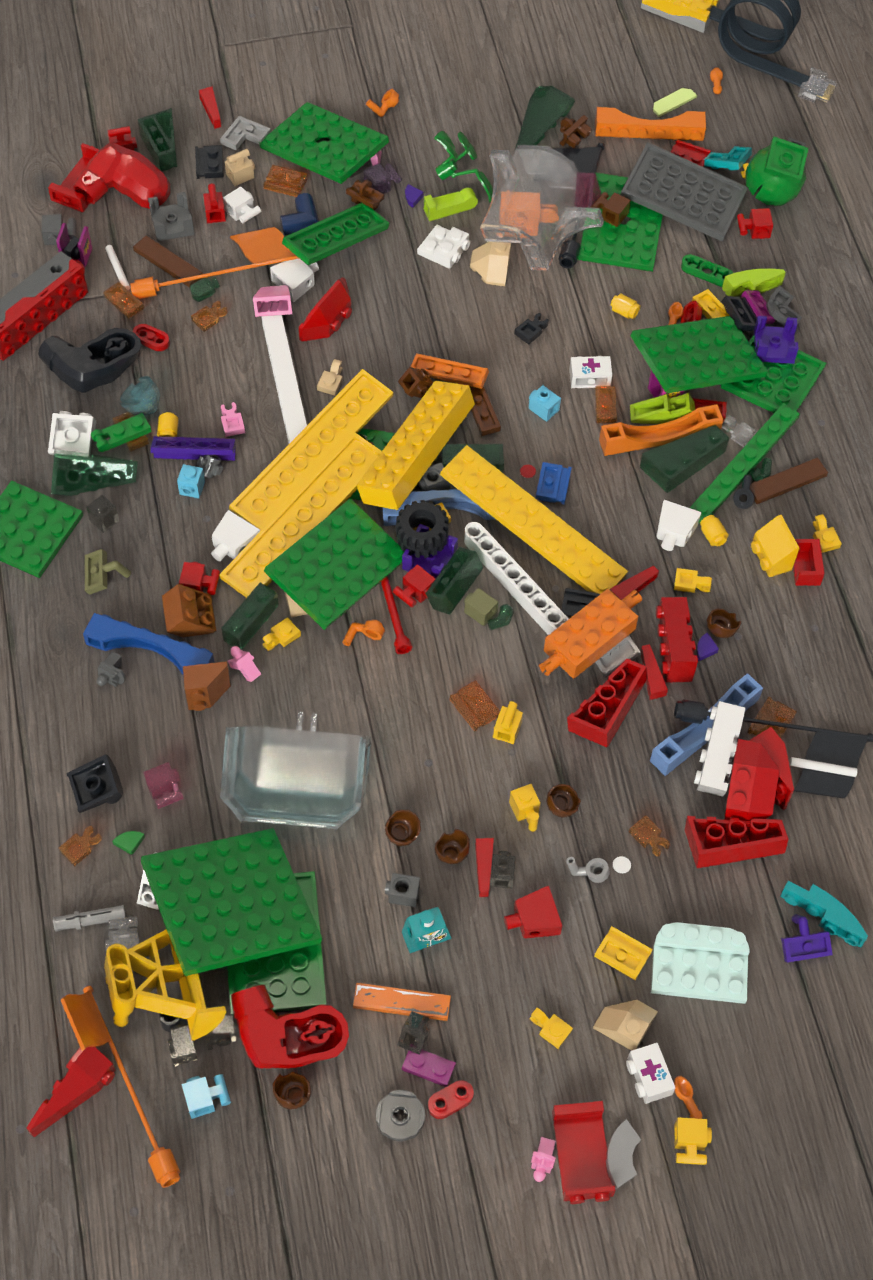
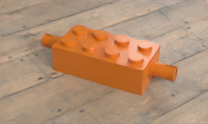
[539,589,642,679]

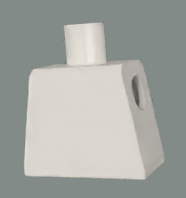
[270,258,319,302]
[656,500,701,551]
[211,510,260,561]

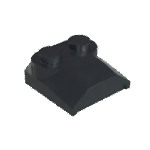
[66,754,123,813]

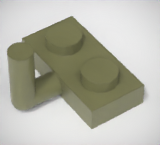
[85,549,131,595]

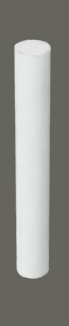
[105,245,130,291]
[790,757,857,777]

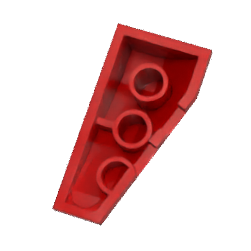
[26,1047,116,1137]

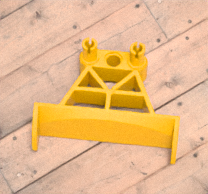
[104,929,226,1041]

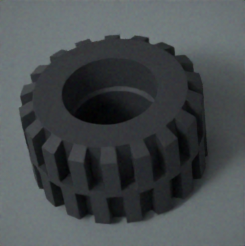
[396,500,449,558]

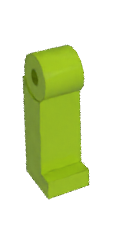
[424,188,478,221]

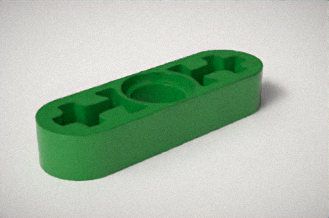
[681,254,733,287]

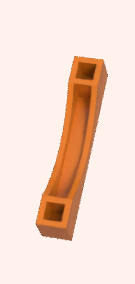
[595,107,706,141]
[599,405,723,456]

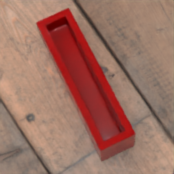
[198,86,221,129]
[609,566,659,600]
[640,644,668,700]
[475,838,494,897]

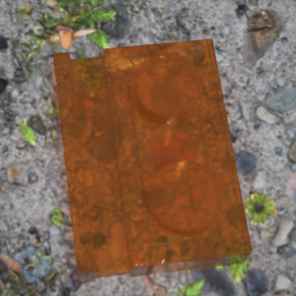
[263,165,308,197]
[449,680,500,732]
[747,696,797,738]

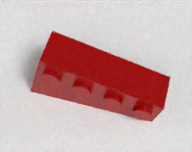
[656,597,698,683]
[567,659,647,748]
[685,816,789,868]

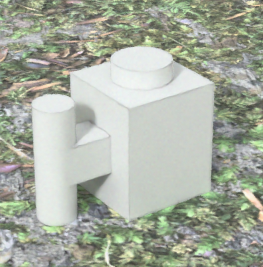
[223,187,261,223]

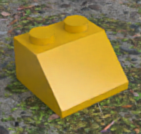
[751,515,799,577]

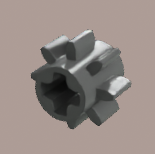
[197,455,224,478]

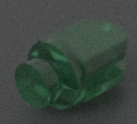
[190,277,220,302]

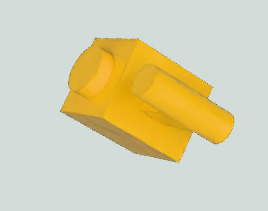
[493,701,523,744]
[509,784,540,832]
[674,1117,712,1165]

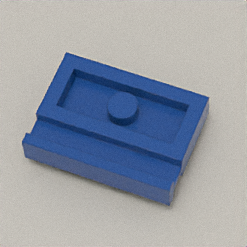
[535,462,572,505]

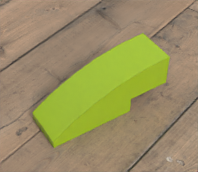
[722,269,786,297]
[630,393,695,424]

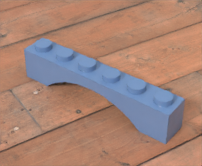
[382,489,495,526]
[650,673,763,776]

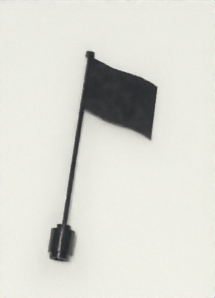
[533,142,605,269]
[674,699,873,799]

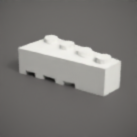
[694,701,745,797]

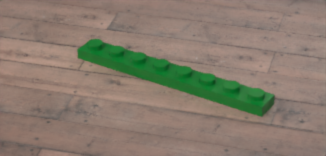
[690,403,800,523]

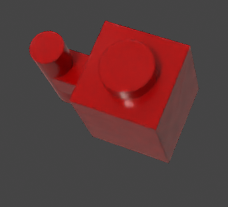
[107,126,137,150]
[203,183,226,223]
[737,208,773,239]
[179,562,220,595]
[393,564,436,608]

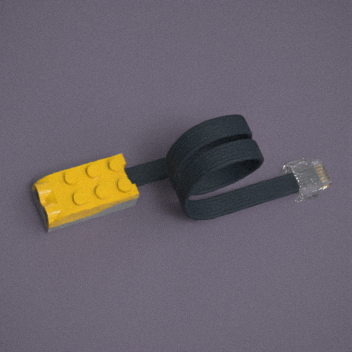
[641,0,838,103]

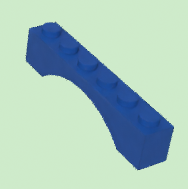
[83,613,215,677]

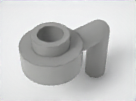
[566,857,610,883]

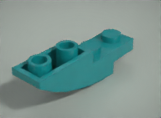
[780,881,868,948]

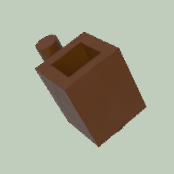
[591,192,631,227]

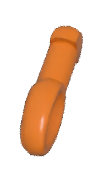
[710,67,723,95]
[668,302,683,325]
[674,1076,702,1119]

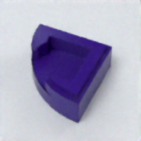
[405,184,424,208]
[697,632,719,661]

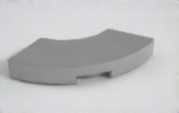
[606,1119,641,1190]

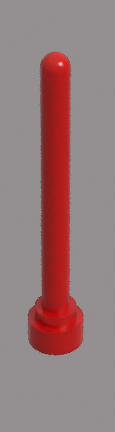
[381,576,412,654]

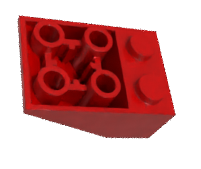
[749,727,794,811]

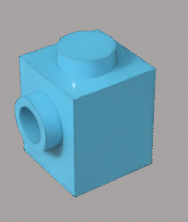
[529,385,561,422]
[177,464,205,498]

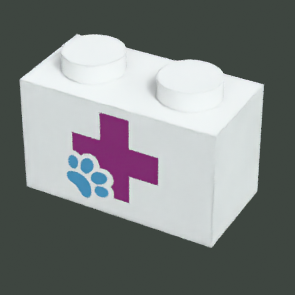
[569,356,612,388]
[626,1043,675,1104]

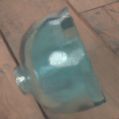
[120,376,160,416]

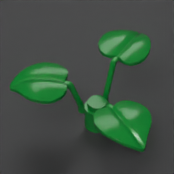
[434,131,494,203]

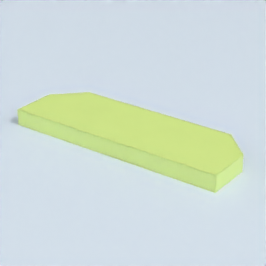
[653,88,697,117]

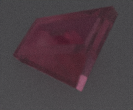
[574,173,601,212]

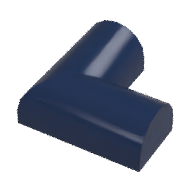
[280,193,319,235]

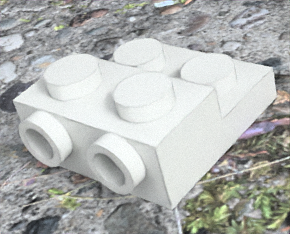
[417,225,471,269]
[48,411,96,458]

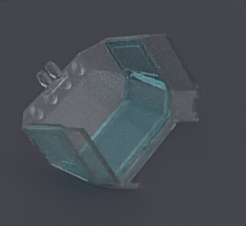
[220,712,371,831]

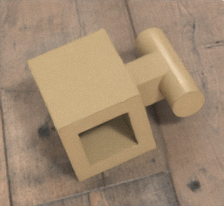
[225,149,255,186]

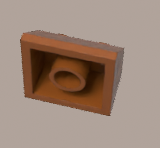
[183,661,231,711]

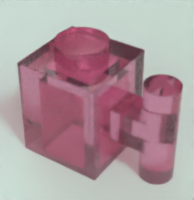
[143,762,184,809]

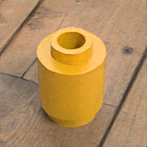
[610,293,641,319]
[157,412,179,437]
[700,515,729,547]

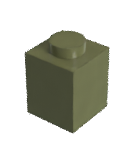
[464,588,498,626]

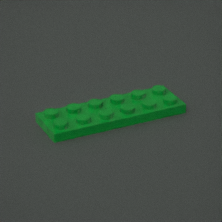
[282,203,390,266]

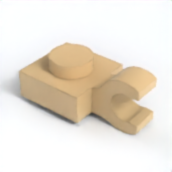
[317,359,343,396]

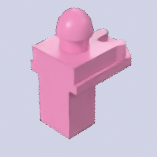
[227,646,261,682]
[531,1137,556,1182]

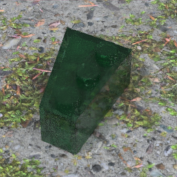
[137,108,178,172]

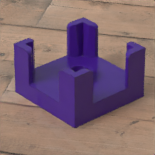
[754,316,799,364]
[402,524,458,584]

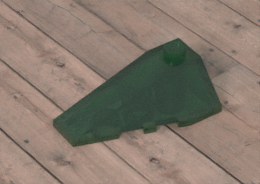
[515,86,575,152]
[51,449,138,496]

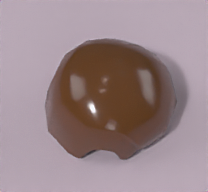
[707,608,741,639]
[546,784,581,818]
[385,809,421,846]
[435,829,470,864]
[273,1071,311,1109]

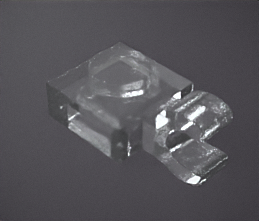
[722,415,758,447]

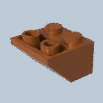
[162,584,216,638]

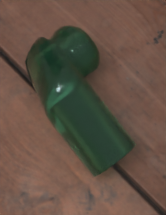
[750,458,772,482]
[487,604,514,630]

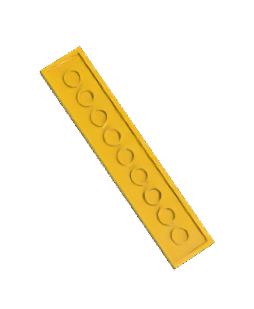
[229,369,394,531]
[219,432,382,602]
[440,445,628,594]

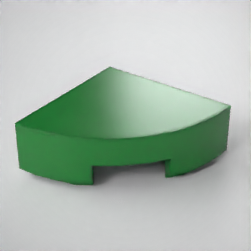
[112,831,145,855]

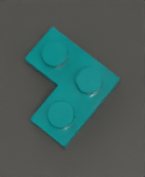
[704,146,752,171]

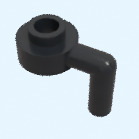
[733,475,755,509]

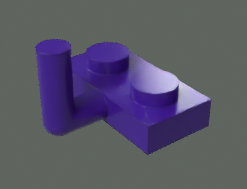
[781,914,833,963]

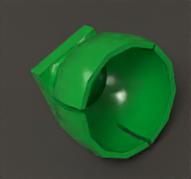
[745,136,809,206]

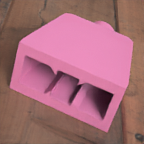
[253,285,292,317]

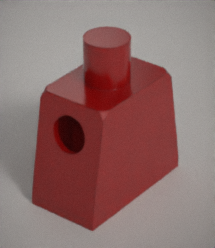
[504,886,562,938]

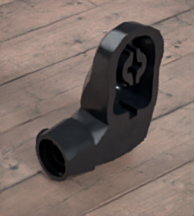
[38,328,141,393]

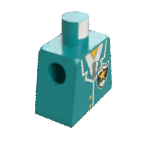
[402,907,451,953]

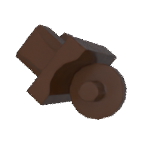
[559,115,592,149]
[346,179,384,210]

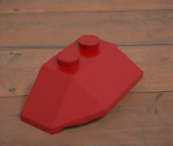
[299,277,352,342]
[725,739,780,821]

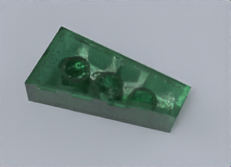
[640,425,729,493]

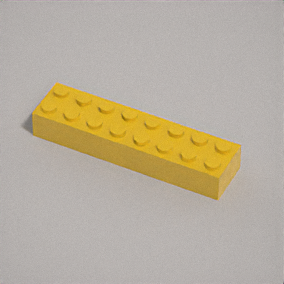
[357,381,475,510]

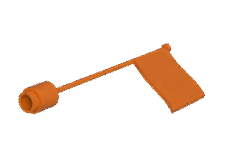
[130,227,299,299]
[61,986,180,1188]

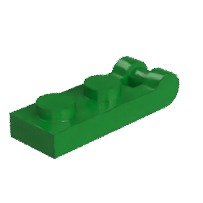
[90,413,152,452]

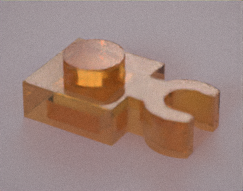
[191,301,227,332]
[629,815,670,857]
[58,826,102,867]

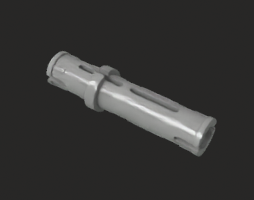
[53,905,126,932]

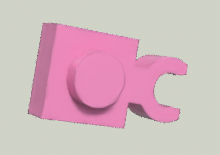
[221,402,245,437]

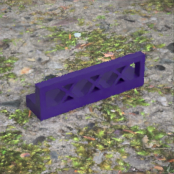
[150,436,236,461]

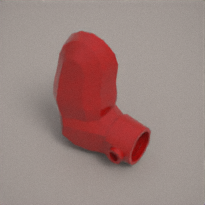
[73,143,171,209]
[231,985,349,1068]

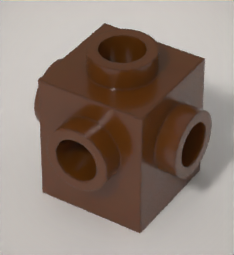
[398,367,433,398]

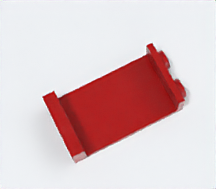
[48,143,100,213]
[552,1101,616,1204]

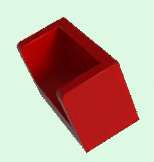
[793,539,825,586]

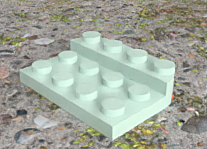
[651,922,750,1004]

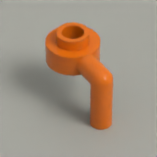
[366,89,399,117]
[342,620,385,646]

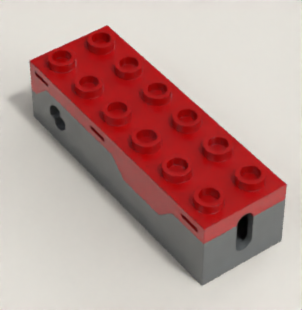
[0,251,88,361]

